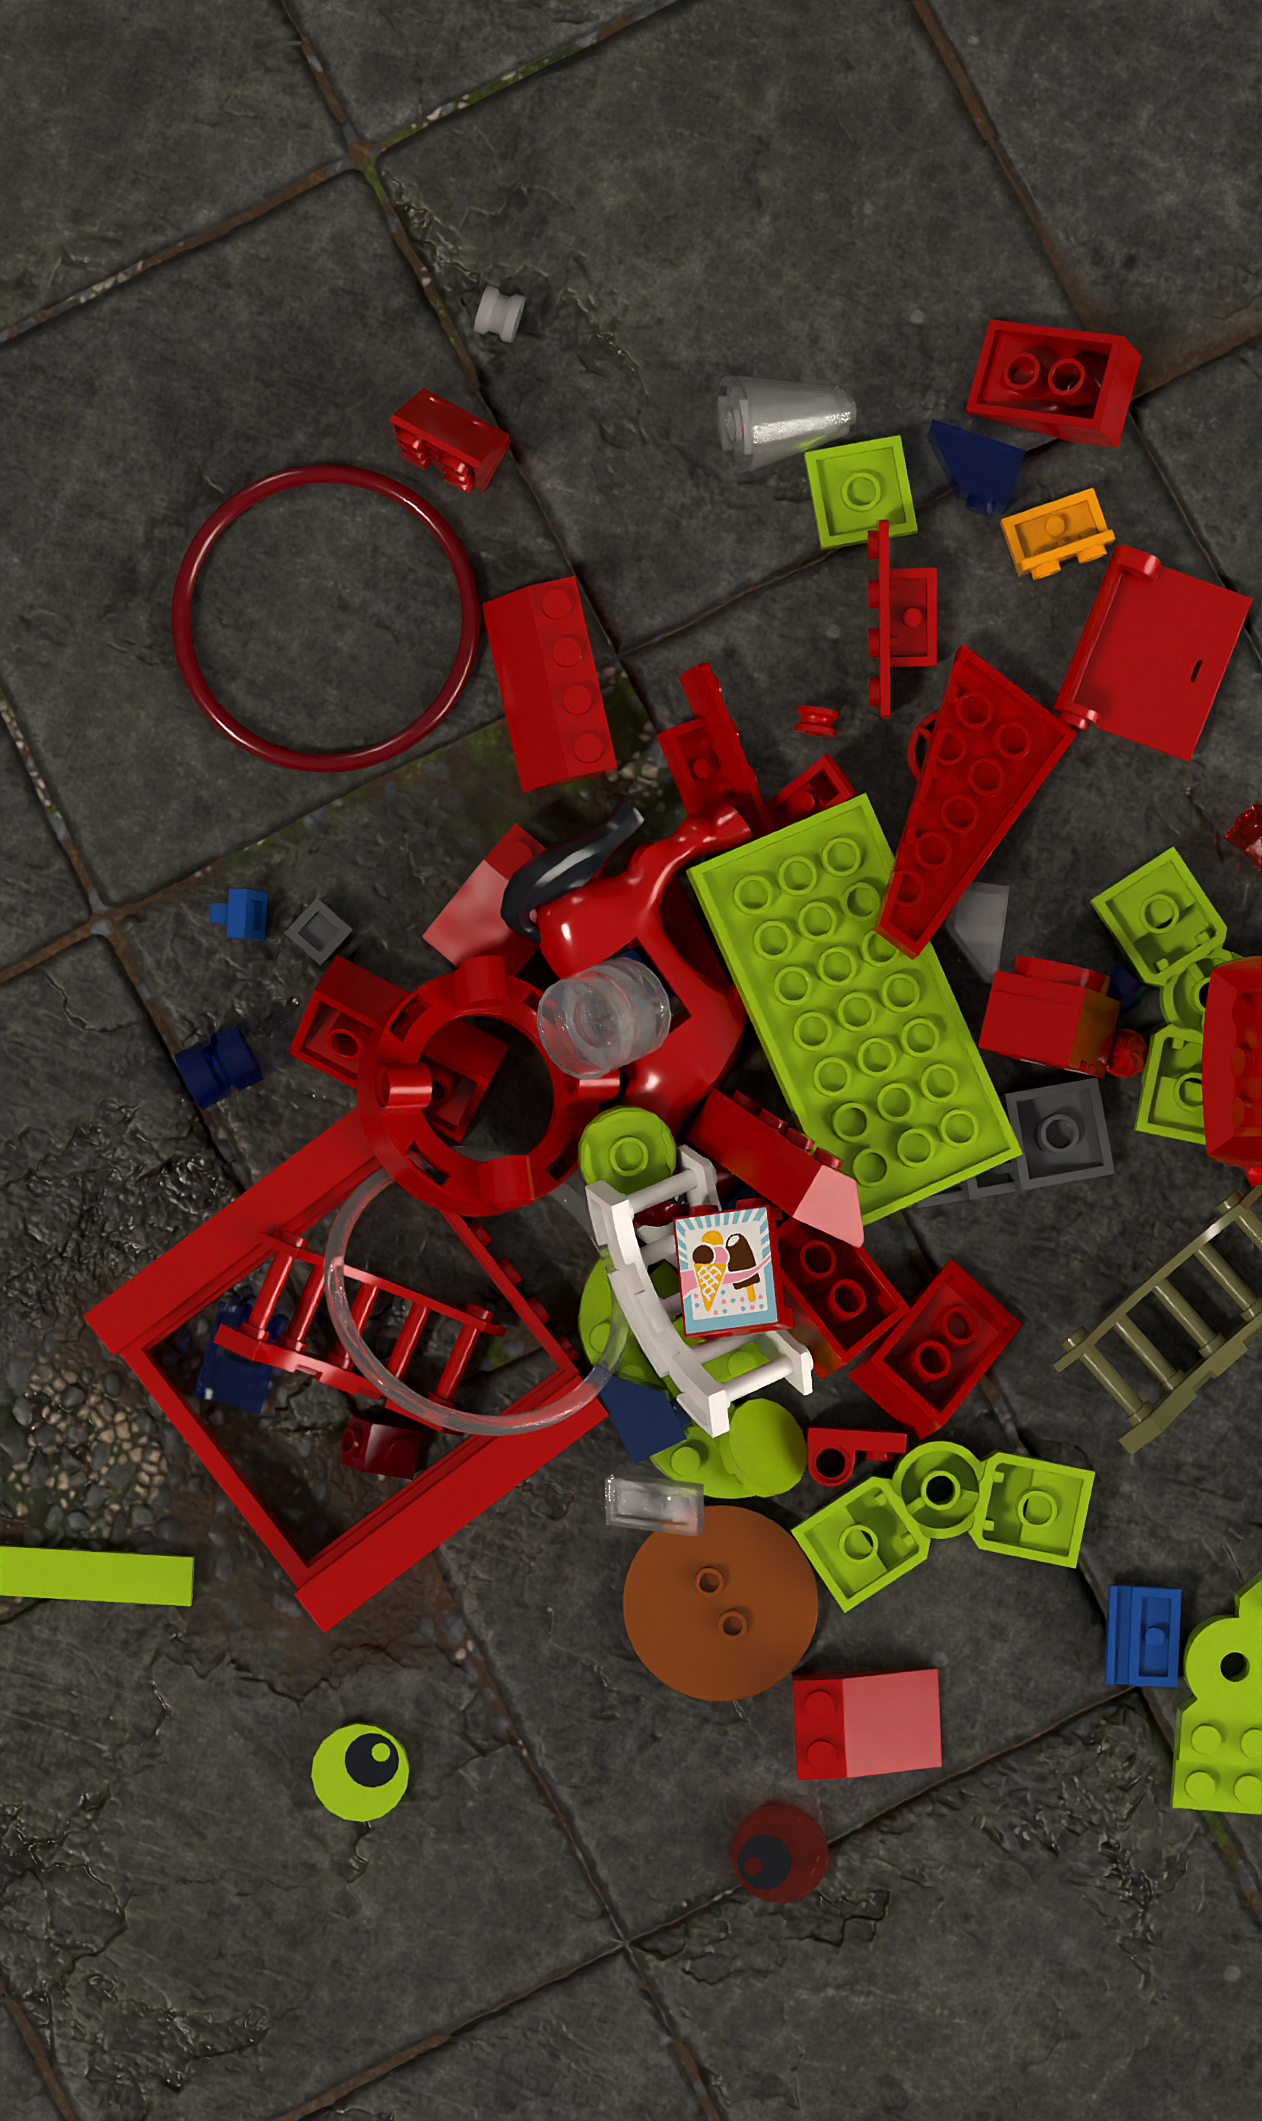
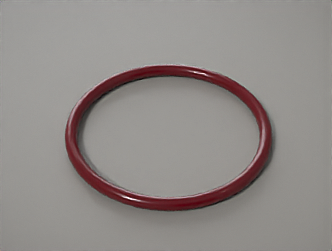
[171,464,481,773]

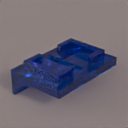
[193,1300,288,1413]

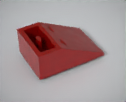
[389,387,511,494]

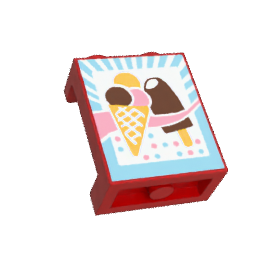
[673,1198,794,1341]

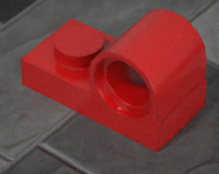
[805,1424,907,1487]

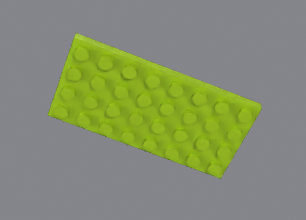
[686,793,1023,1226]

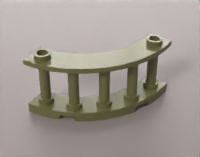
[1052,1183,1262,1455]

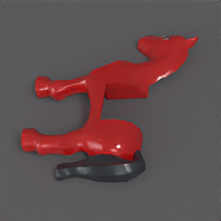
[500,798,755,1232]

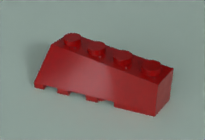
[685,1088,864,1248]

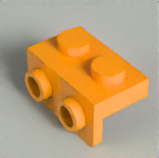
[1000,488,1116,580]

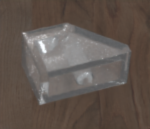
[941,881,1010,985]

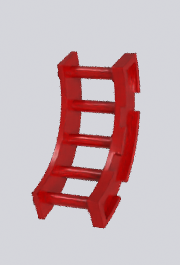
[213,1229,507,1437]

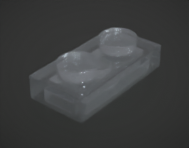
[605,1473,704,1537]

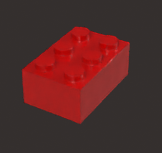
[776,1215,911,1380]

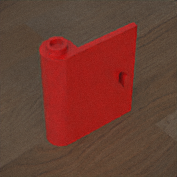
[1052,545,1253,763]

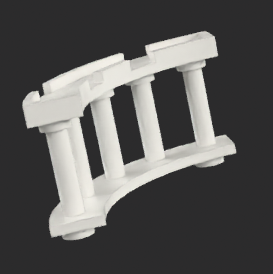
[585,1144,813,1438]

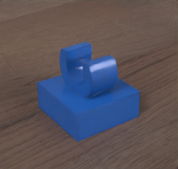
[209,888,268,941]

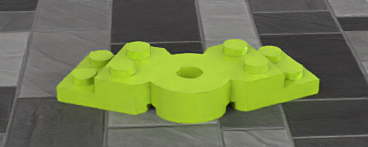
[1090,846,1244,1145]
[790,1438,1095,1613]
[1170,1570,1262,1815]

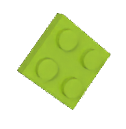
[804,435,918,551]

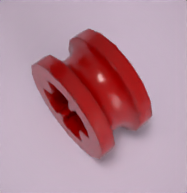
[793,706,840,738]

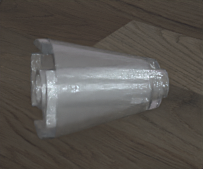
[717,375,856,474]

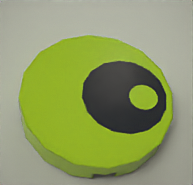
[311,1722,410,1822]

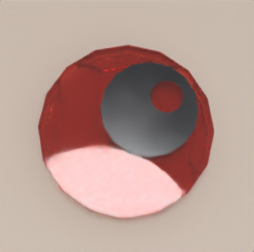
[731,1802,829,1903]

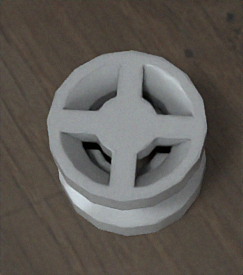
[474,285,526,343]

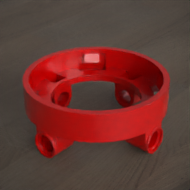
[356,955,620,1217]

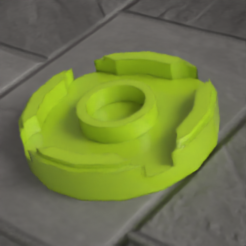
[577,1105,677,1196]
[719,1398,807,1498]

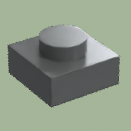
[284,897,354,967]

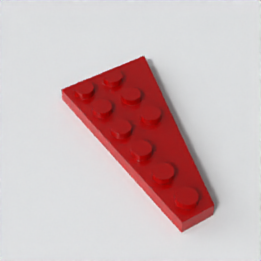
[874,644,1077,960]

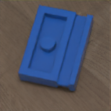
[1104,1584,1182,1688]

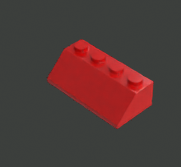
[481,576,618,793]
[288,955,510,1143]

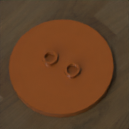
[623,1504,818,1701]

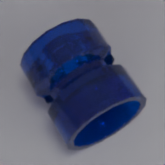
[174,1023,264,1110]

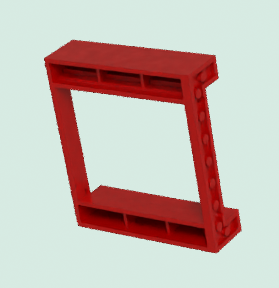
[83,1106,609,1633]

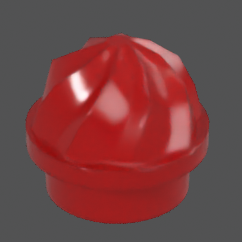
[1106,1029,1148,1078]

